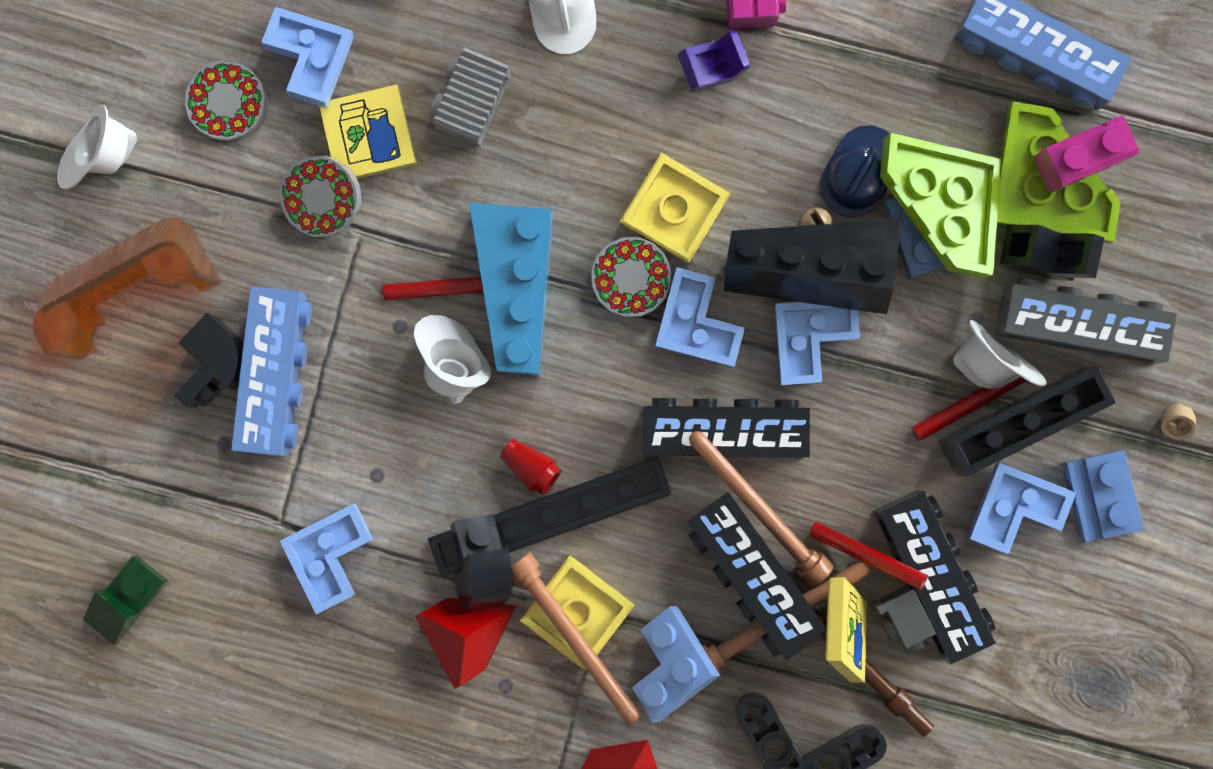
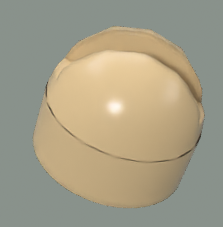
[799,207,833,226]
[1161,403,1196,440]

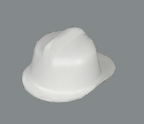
[529,0,596,54]
[57,104,137,190]
[413,315,491,404]
[953,320,1047,389]

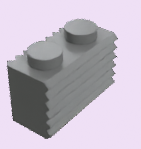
[430,48,511,147]

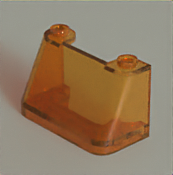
[32,217,221,360]

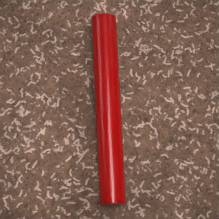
[383,276,484,301]
[911,377,1026,441]
[809,521,928,590]

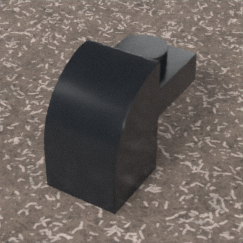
[999,225,1104,281]
[174,313,243,408]
[450,514,512,615]

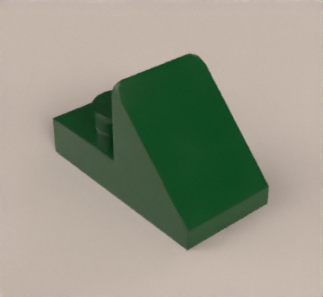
[83,555,168,645]

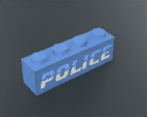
[954,0,1132,110]
[231,286,312,456]

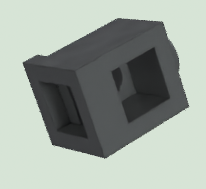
[870,586,936,654]

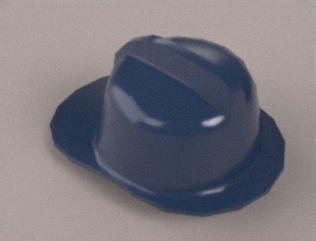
[820,125,889,217]

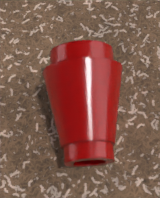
[500,438,562,495]

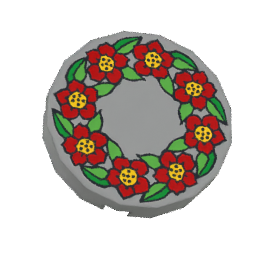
[184,60,268,143]
[279,155,362,237]
[591,237,671,318]

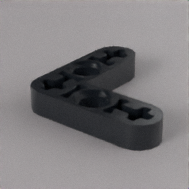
[736,692,887,769]

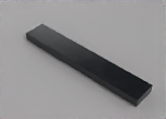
[427,456,672,577]

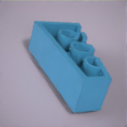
[469,203,553,376]

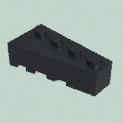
[724,219,902,315]

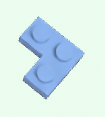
[261,7,354,109]
[655,267,745,368]
[774,302,860,386]
[967,462,1076,554]
[280,503,374,614]
[632,606,720,723]

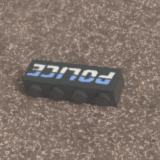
[995,279,1177,364]

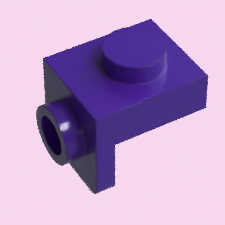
[678,30,750,92]

